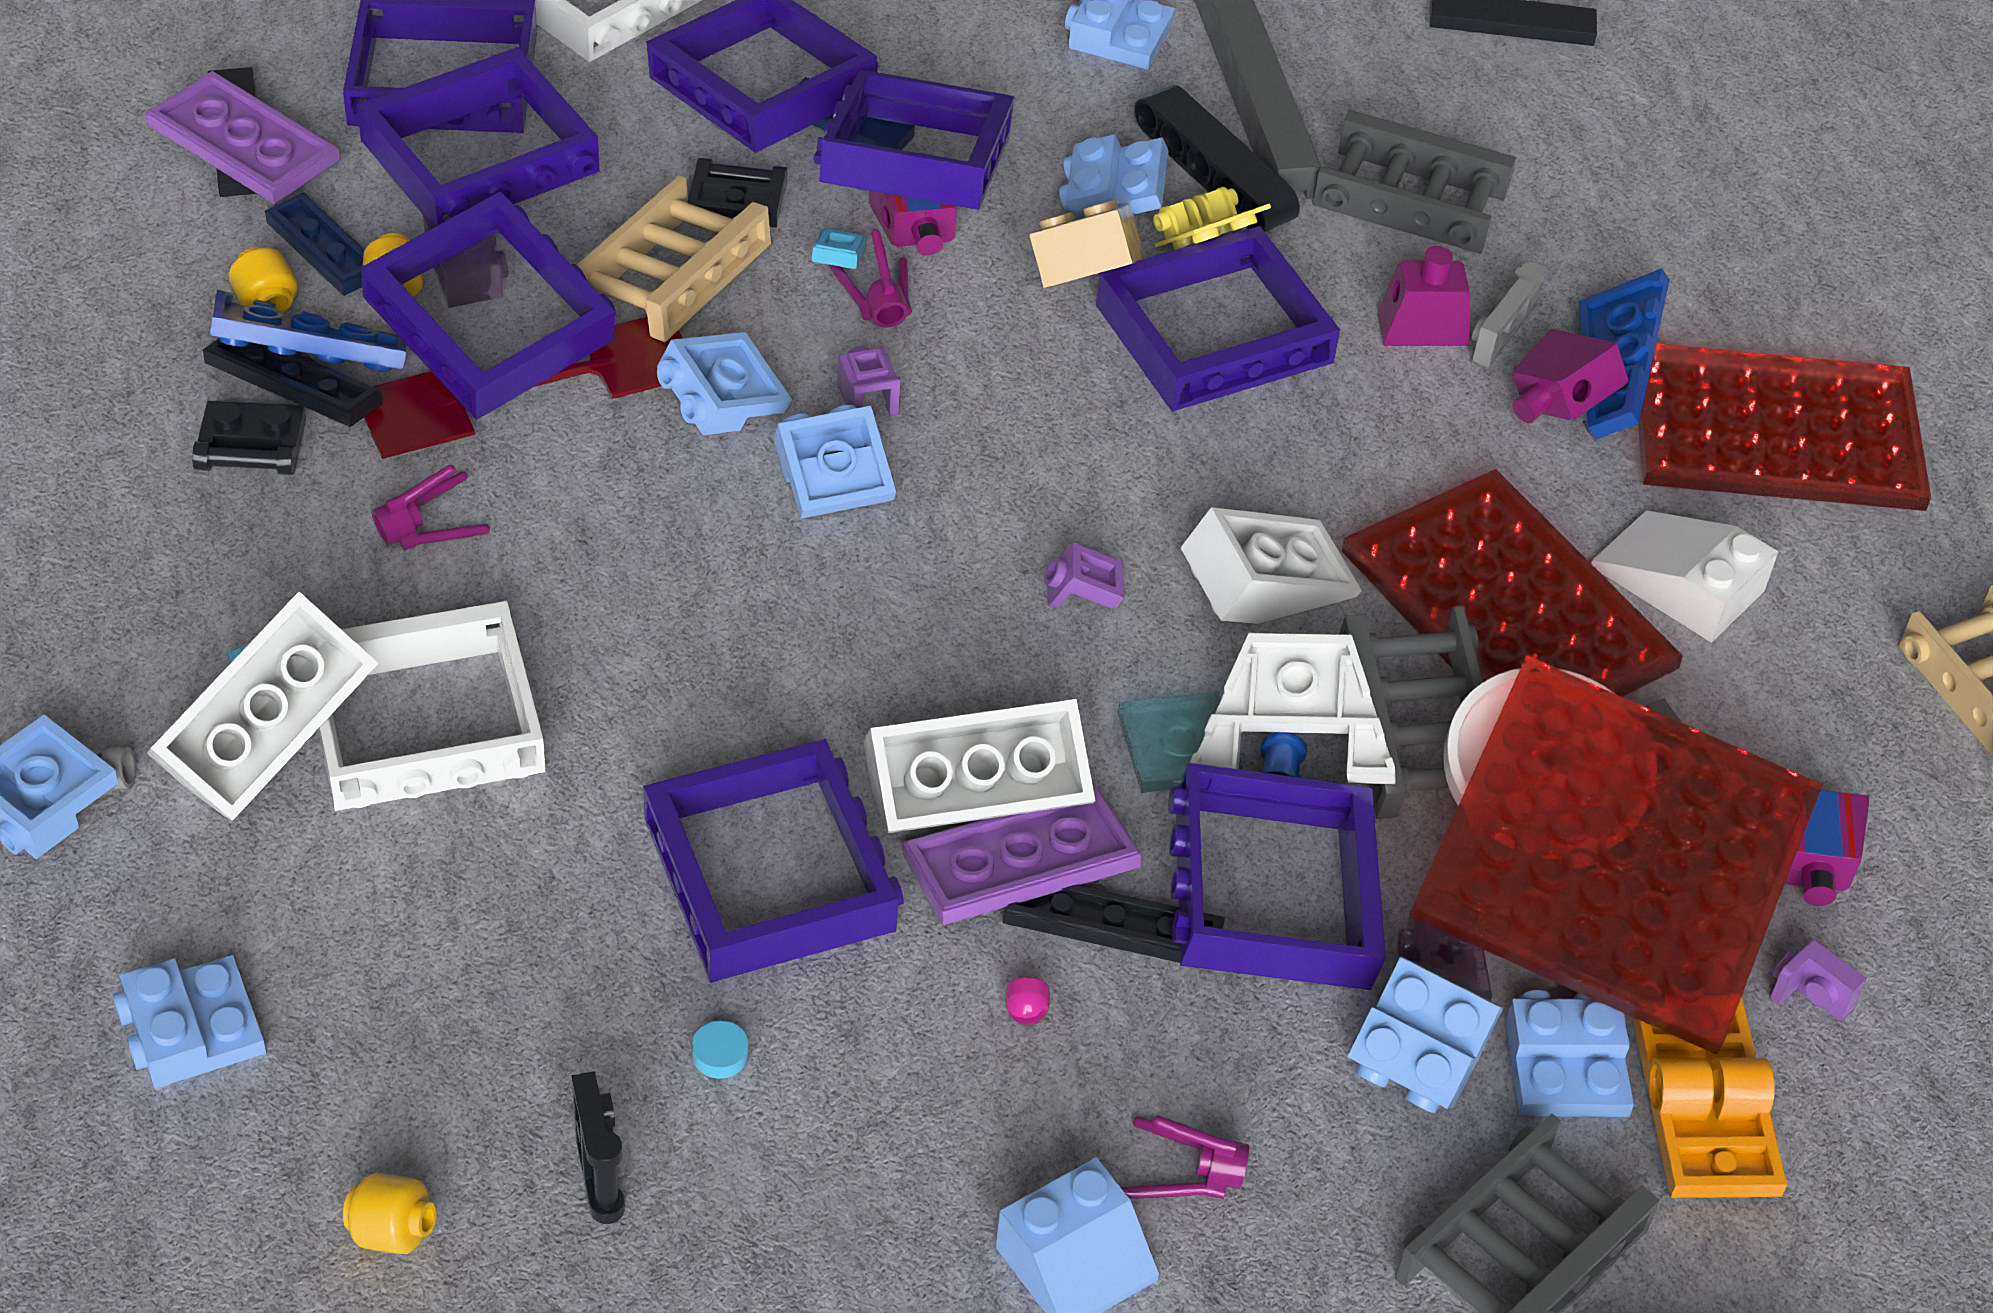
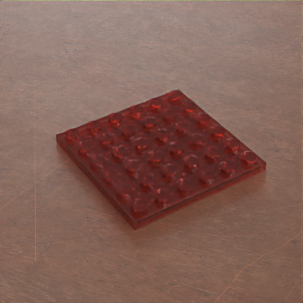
[1409,655,1823,1055]

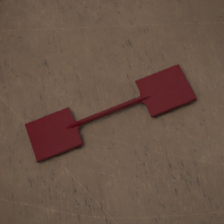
[364,317,683,459]

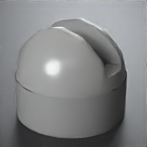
[97,747,136,790]

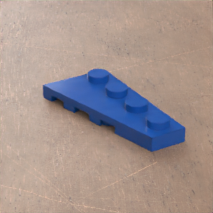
[1578,268,1670,439]
[210,289,406,372]

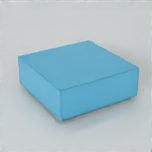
[812,228,867,269]

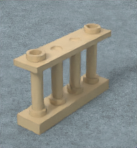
[576,175,771,342]
[1899,585,1993,756]

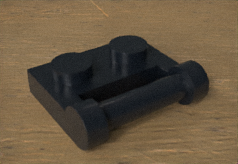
[688,158,788,228]
[192,401,306,475]
[571,1071,625,1224]

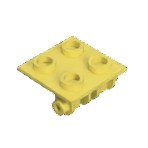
[1153,187,1271,250]

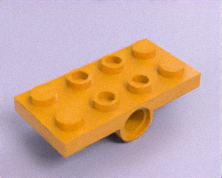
[1630,997,1787,1198]

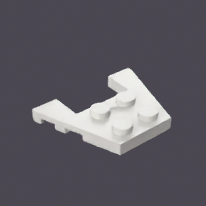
[1190,633,1396,784]

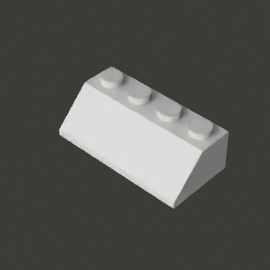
[147,592,379,821]
[864,699,1095,833]

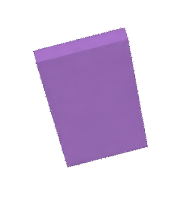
[146,71,340,204]
[903,787,1141,925]

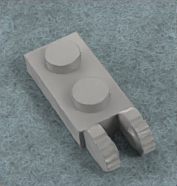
[1472,261,1546,368]

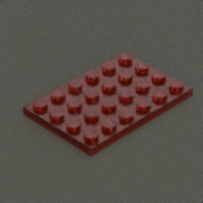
[1638,343,1931,511]
[1341,469,1683,698]

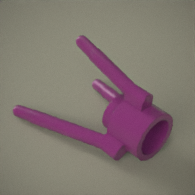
[828,229,912,327]
[371,465,490,551]
[1120,1115,1249,1199]

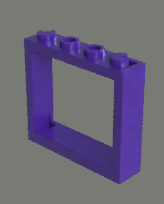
[343,0,537,133]
[646,0,879,153]
[357,47,600,227]
[814,69,1014,210]
[361,191,616,420]
[1096,226,1340,412]
[643,739,904,983]
[1168,763,1386,990]

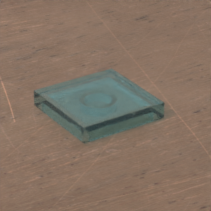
[1118,691,1243,793]

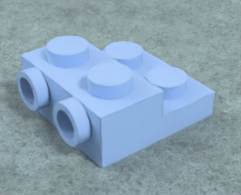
[1065,0,1176,70]
[1060,134,1168,220]
[657,332,792,435]
[774,405,896,519]
[0,714,118,859]
[112,955,266,1089]
[1348,957,1503,1113]
[1505,990,1634,1117]

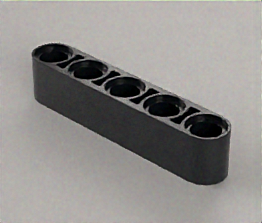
[1134,85,1300,232]

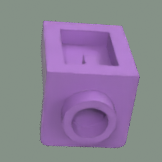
[1044,542,1124,609]
[1770,939,1867,1022]

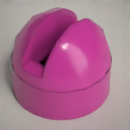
[1005,977,1050,1025]

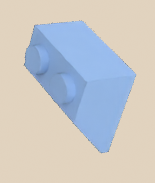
[996,1157,1159,1313]

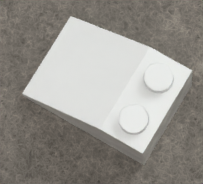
[1181,507,1362,624]
[1590,510,1779,643]

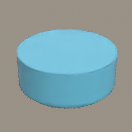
[692,1021,748,1079]

